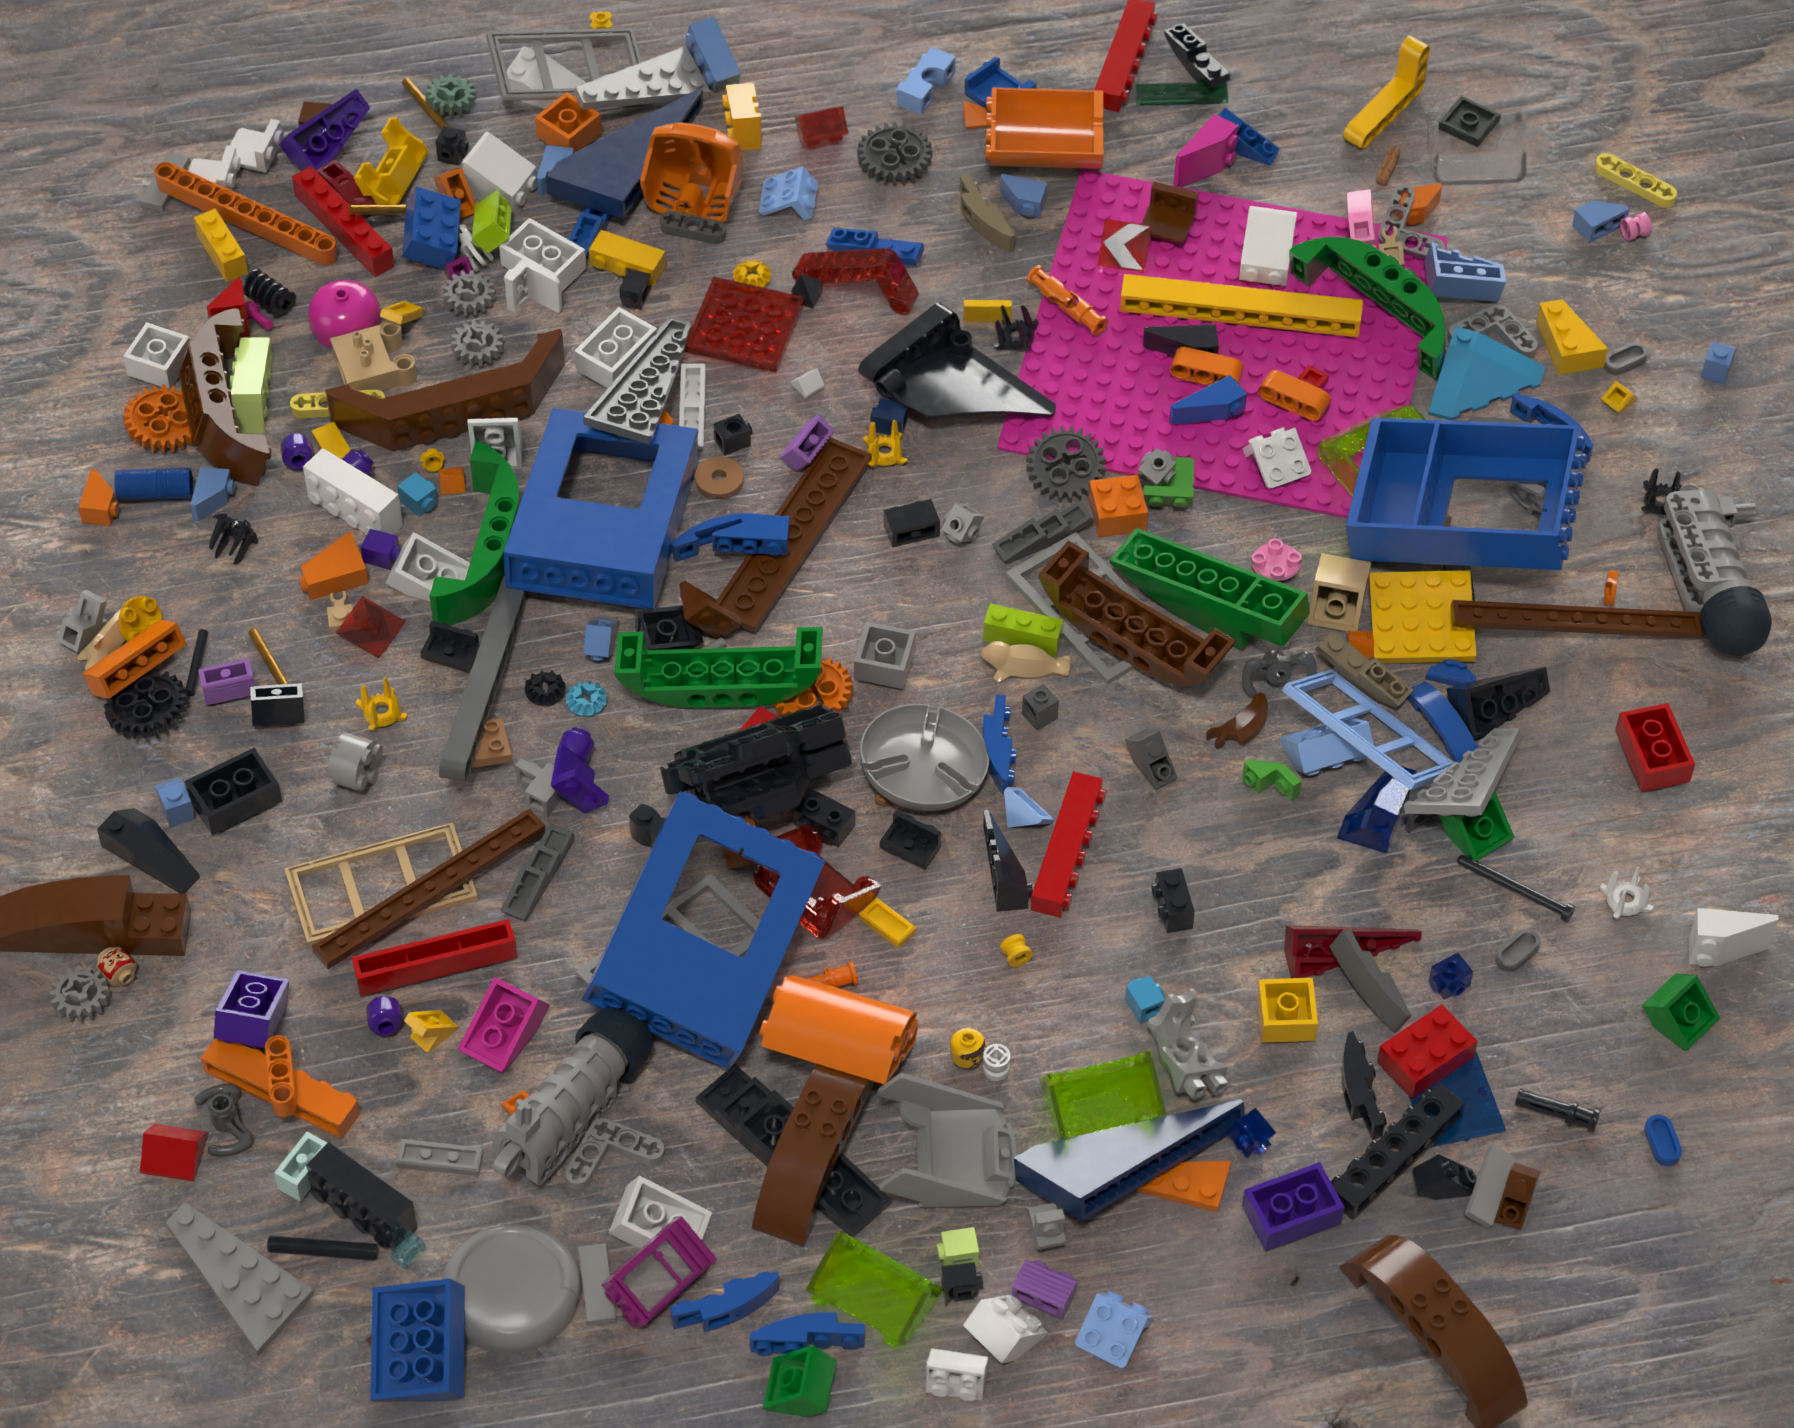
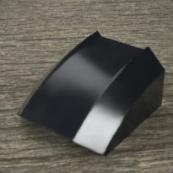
[635,605,703,650]

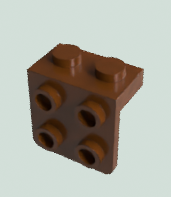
[1141,181,1199,244]
[679,581,742,639]

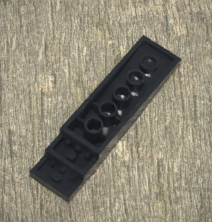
[695,1064,892,1236]

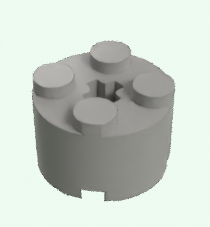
[327,733,383,791]

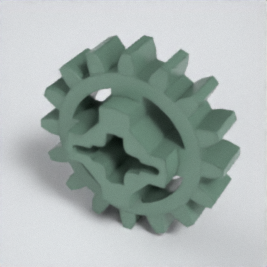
[426,74,476,116]

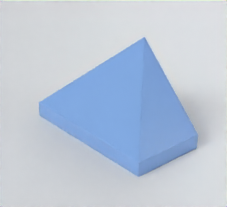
[1004,787,1055,828]

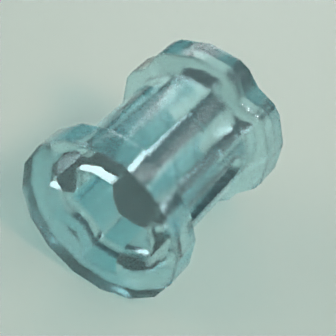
[389,1231,426,1269]

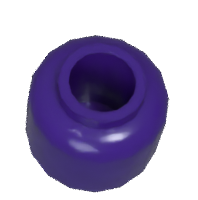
[280,433,314,470]
[342,449,374,476]
[558,727,594,763]
[366,996,403,1036]

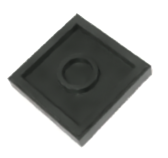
[1437,96,1501,147]

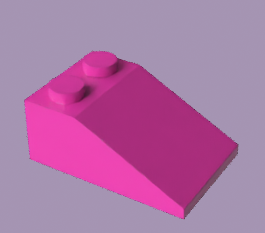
[1173,114,1238,187]
[457,977,550,1073]

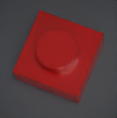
[1297,365,1329,389]

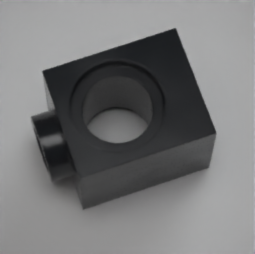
[713,413,753,456]

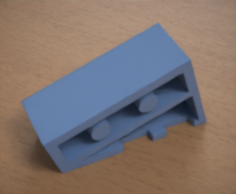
[685,16,741,92]
[1424,242,1506,302]

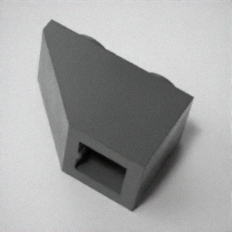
[1125,729,1178,789]

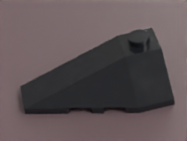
[1446,666,1550,739]
[97,808,200,894]
[983,810,1033,912]

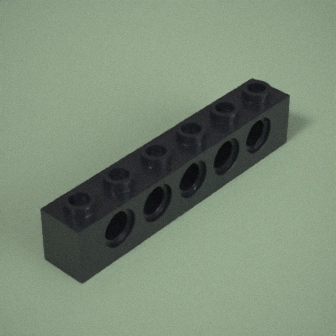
[1331,1083,1465,1220]

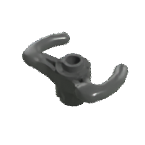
[1242,650,1317,698]
[194,1084,254,1156]

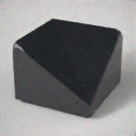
[791,274,823,308]

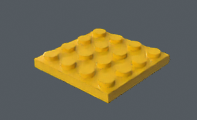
[1369,570,1476,663]

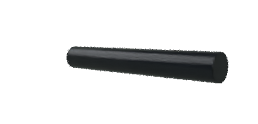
[185,629,208,696]

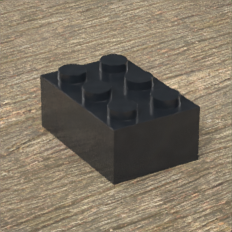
[184,747,282,835]

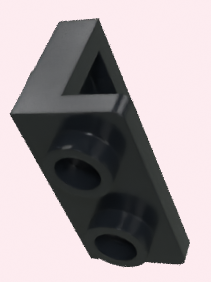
[420,621,479,672]
[879,811,941,869]

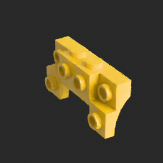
[354,117,429,205]

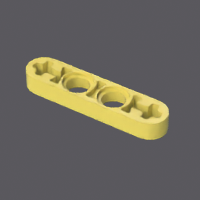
[1595,153,1677,208]
[290,389,385,418]

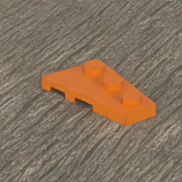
[1137,1161,1231,1213]

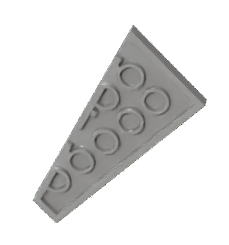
[166,1202,314,1356]

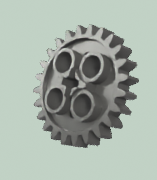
[857,122,932,185]
[1026,426,1106,503]

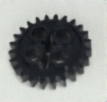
[104,670,189,739]

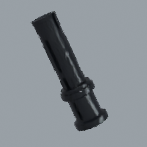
[1515,1088,1601,1133]

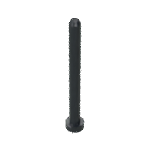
[1457,855,1575,922]

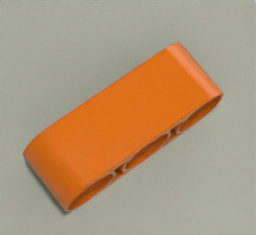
[1170,347,1244,386]
[1258,370,1332,421]
[265,1035,297,1117]

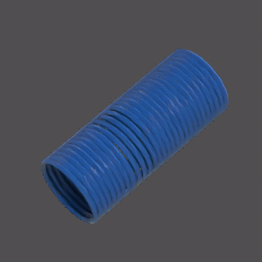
[114,467,193,501]

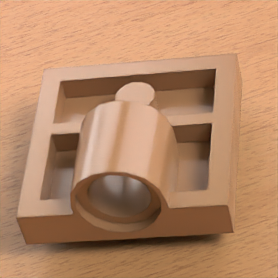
[471,718,512,768]

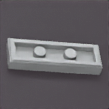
[140,152,190,212]
[396,1139,484,1176]
[1465,1144,1515,1229]
[578,1243,616,1326]

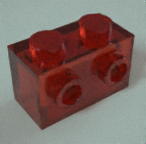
[794,106,849,147]

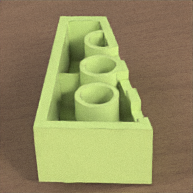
[230,337,272,434]

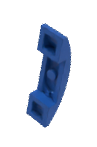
[1510,394,1593,463]
[672,513,764,562]
[1407,681,1478,763]

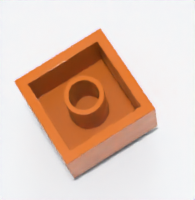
[535,92,602,153]
[1088,475,1148,537]

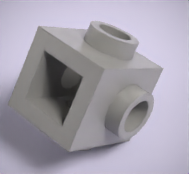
[1137,448,1176,486]
[941,503,985,544]

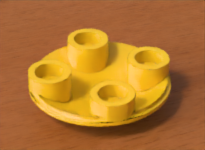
[118,596,162,642]

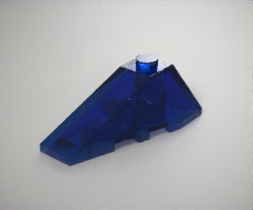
[1337,766,1417,854]

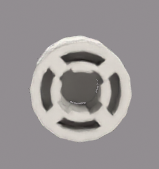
[983,1044,1010,1081]

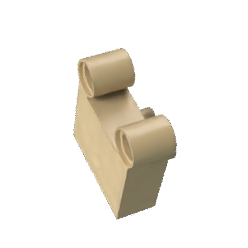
[330,320,417,391]

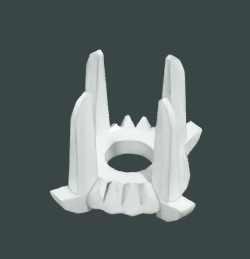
[1600,866,1654,920]

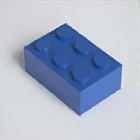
[402,186,461,270]

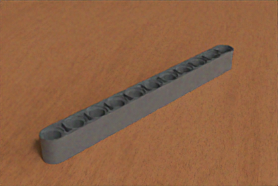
[439,576,529,781]

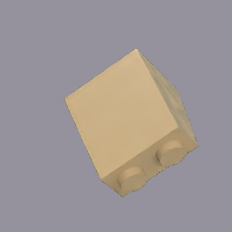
[1307,553,1371,631]

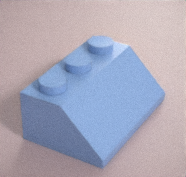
[1280,717,1374,775]

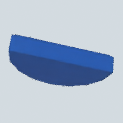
[1425,660,1476,686]

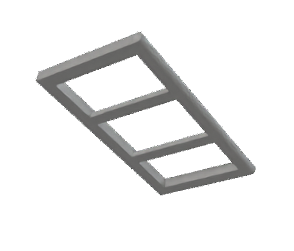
[486,28,642,101]
[1006,532,1144,685]
[575,874,760,987]

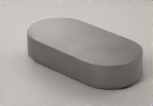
[1604,342,1648,375]
[1495,929,1541,972]

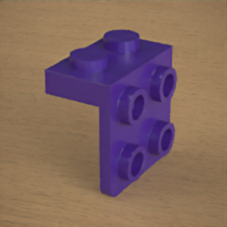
[551,745,609,813]

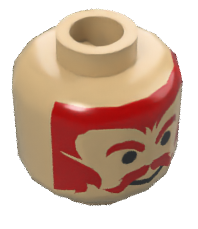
[96,947,137,987]

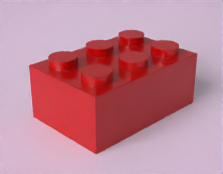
[1615,703,1695,792]
[1377,1004,1478,1100]

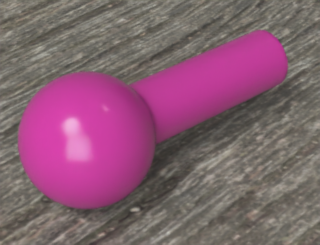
[246,301,273,330]

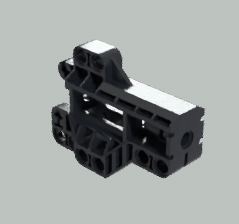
[660,703,852,819]

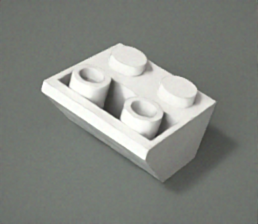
[963,1295,1048,1363]
[926,1349,988,1401]

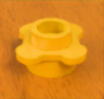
[590,12,613,29]

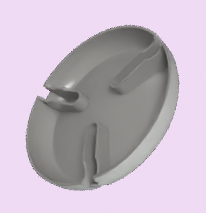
[860,704,989,811]
[442,1223,582,1354]

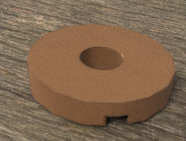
[695,456,744,499]

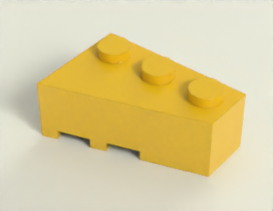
[722,83,762,151]
[1536,299,1608,375]

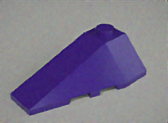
[279,89,371,170]

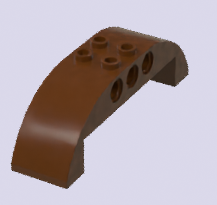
[1038,540,1236,686]
[752,1064,881,1247]
[1339,1235,1528,1428]

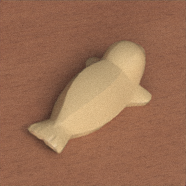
[77,609,125,670]
[981,641,1071,683]

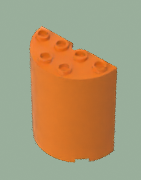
[985,88,1103,169]
[760,974,918,1084]

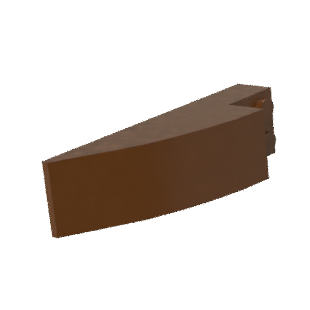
[0,875,191,956]

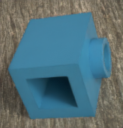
[397,472,438,517]
[1125,975,1165,1024]

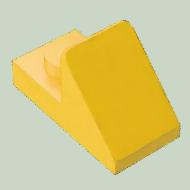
[404,1010,459,1052]

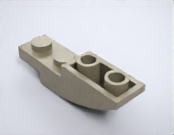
[960,174,1017,253]
[1315,630,1414,708]

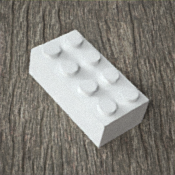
[303,448,403,535]

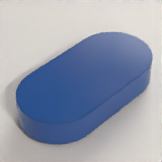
[1644,1114,1682,1166]

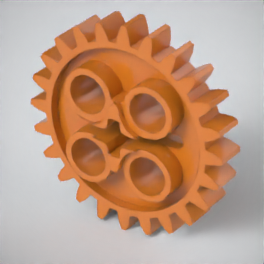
[123,384,192,453]
[772,656,854,716]

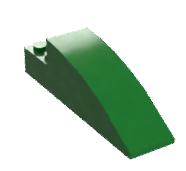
[1109,528,1310,651]

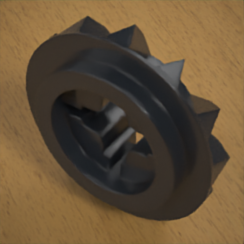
[525,669,566,706]

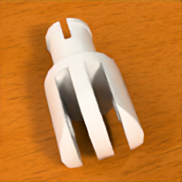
[458,225,494,272]

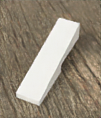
[679,364,706,449]

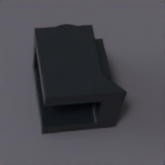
[619,267,651,310]
[941,1262,983,1307]

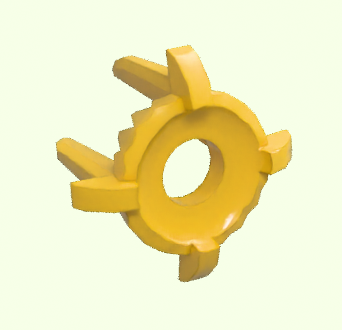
[863,420,908,468]
[355,677,408,731]

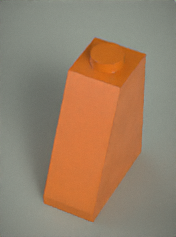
[298,531,368,600]

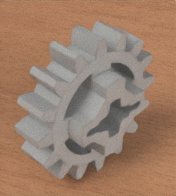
[443,270,495,316]
[451,320,504,367]
[49,966,110,1022]

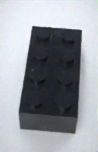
[306,1142,417,1252]

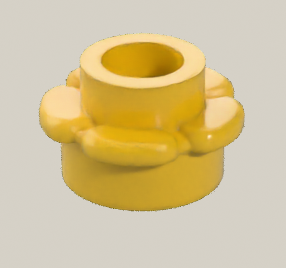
[420,448,444,472]

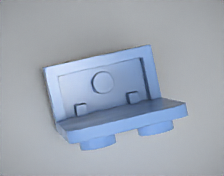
[759,166,818,221]
[1075,1290,1154,1368]

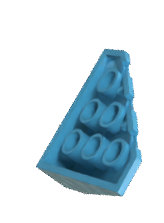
[1428,327,1546,421]

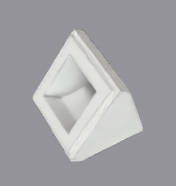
[791,369,825,399]

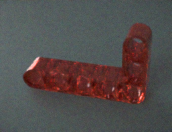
[792,248,919,315]

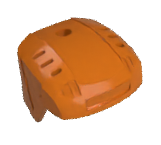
[640,122,743,222]

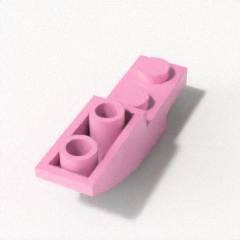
[1347,189,1377,248]

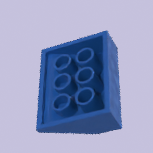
[370,1278,465,1401]

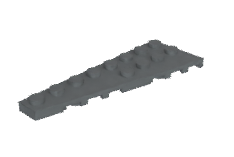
[583,317,692,445]

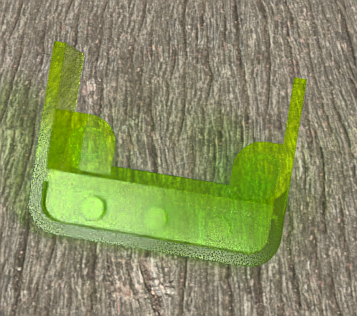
[1317,406,1426,497]

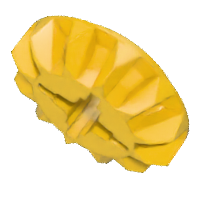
[733,258,771,290]

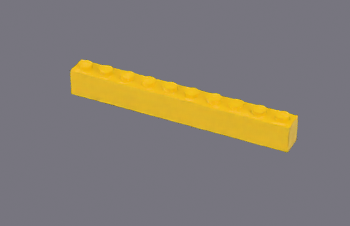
[1120,274,1363,337]

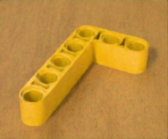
[1343,36,1430,149]

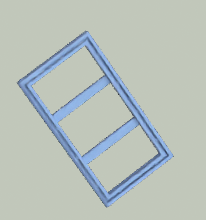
[1282,669,1454,790]

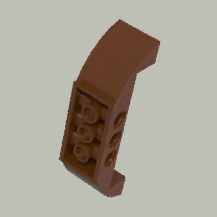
[178,308,271,486]

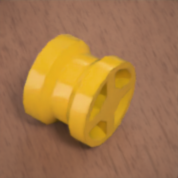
[1000,934,1033,967]

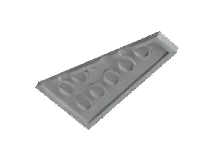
[574,46,711,110]
[1404,728,1521,817]

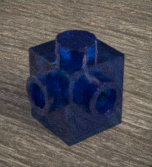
[1429,952,1473,1000]
[1226,1107,1277,1158]

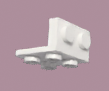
[230,119,284,173]
[189,146,241,190]
[504,259,562,313]
[1242,427,1311,489]

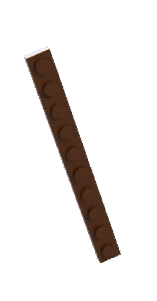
[1450,600,1703,639]
[312,808,546,969]

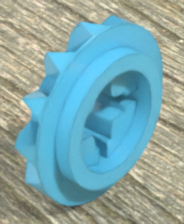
[566,680,607,716]

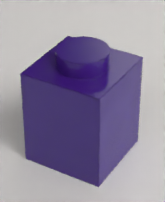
[360,529,402,570]

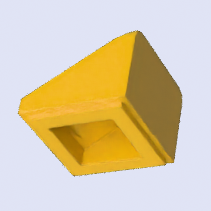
[1601,381,1637,414]

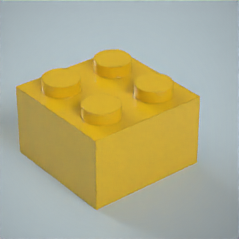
[1256,978,1318,1043]

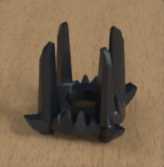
[994,305,1039,350]
[1641,468,1682,515]
[209,513,258,565]

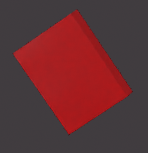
[207,277,250,338]
[140,1124,209,1182]

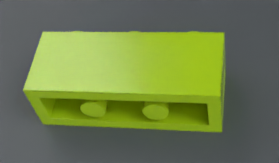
[472,190,512,254]
[983,603,1064,657]

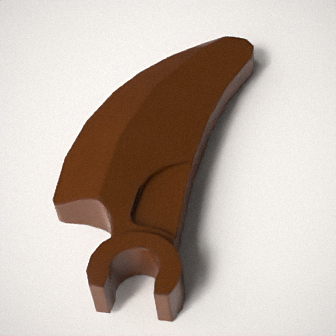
[1206,693,1268,749]

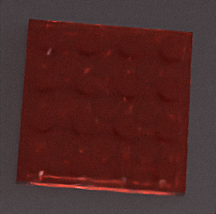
[685,276,805,373]

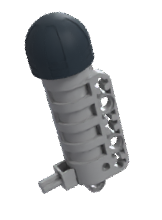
[1657,484,1772,656]
[492,1006,652,1186]

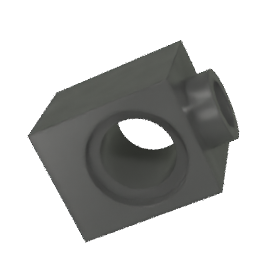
[1022,684,1059,731]

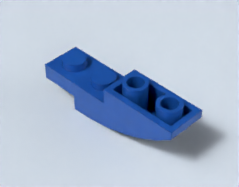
[826,227,924,271]
[983,695,1017,795]
[670,1271,780,1333]
[750,1313,865,1356]

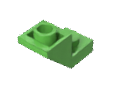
[1242,759,1301,801]

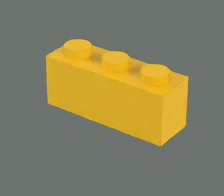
[194,209,248,282]
[589,230,666,286]

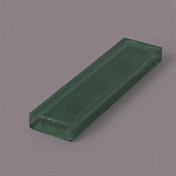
[1135,82,1229,106]

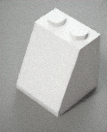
[462,132,537,213]
[1239,206,1297,286]

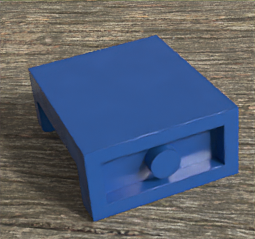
[964,56,1036,113]

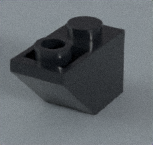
[1413,1154,1477,1200]

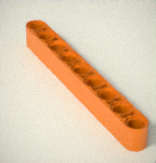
[154,162,338,266]

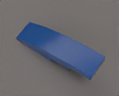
[568,207,613,258]

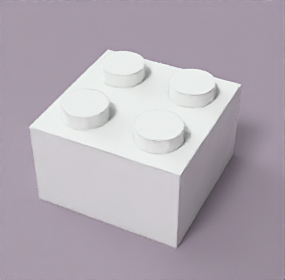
[123,322,190,389]

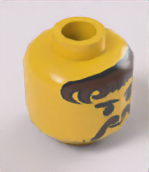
[950,1028,985,1068]

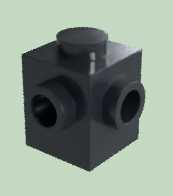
[435,126,469,166]

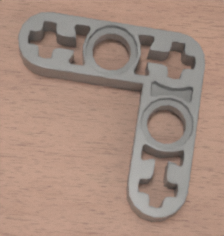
[1378,184,1445,260]
[1448,305,1538,359]
[565,1118,665,1191]

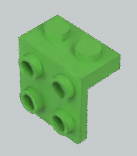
[1143,457,1194,507]

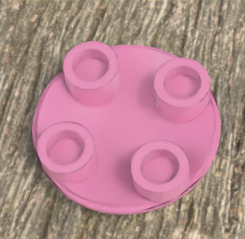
[1251,538,1302,581]

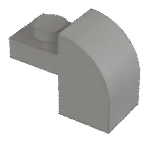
[57,590,107,652]
[515,758,561,817]
[1027,1203,1067,1250]

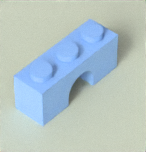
[896,47,956,115]

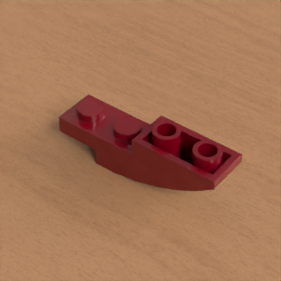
[316,160,377,219]

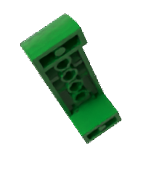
[1289,236,1446,381]
[429,441,520,626]
[614,627,823,708]

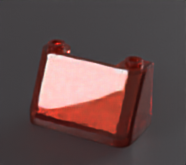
[753,824,881,939]

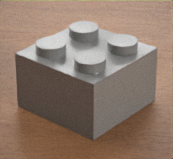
[854,622,916,689]

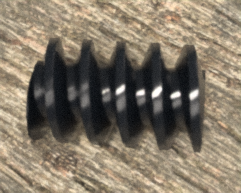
[243,269,297,317]

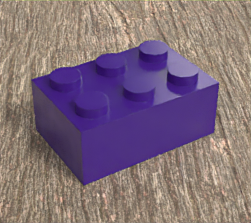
[213,970,290,1048]
[1242,1162,1344,1251]

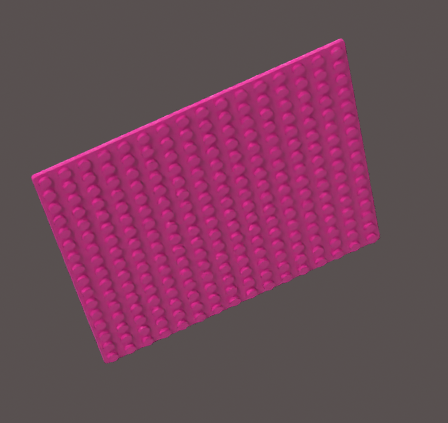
[998,169,1448,519]

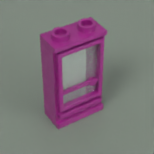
[601,1216,717,1328]

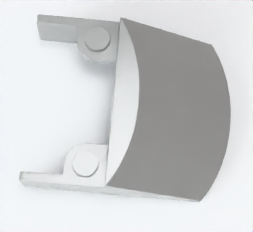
[878,1073,1017,1207]

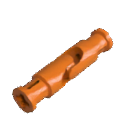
[1026,265,1109,336]

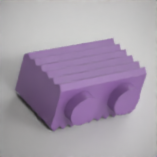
[780,415,834,472]
[198,658,255,705]
[1011,1259,1077,1319]

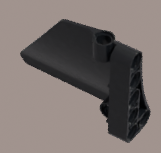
[858,302,1056,419]

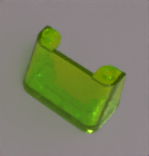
[1039,1050,1167,1140]
[806,1230,943,1348]

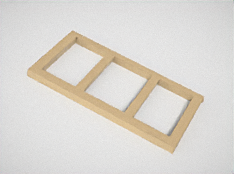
[284,822,478,947]

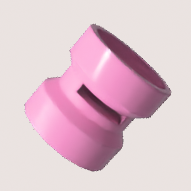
[1620,212,1652,241]

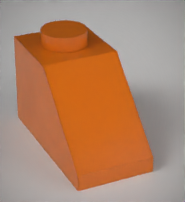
[434,167,476,219]
[1396,183,1442,225]
[78,469,119,526]

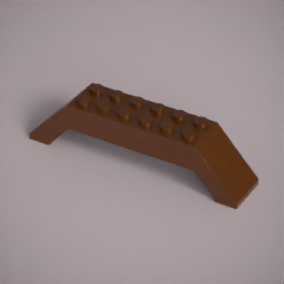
[325,329,565,452]

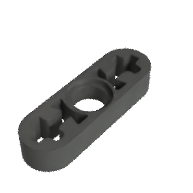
[660,211,726,244]

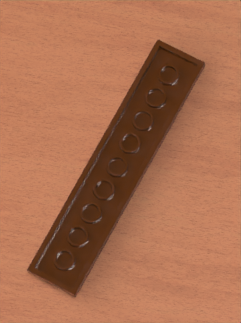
[715,437,872,634]

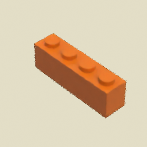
[82,619,187,699]

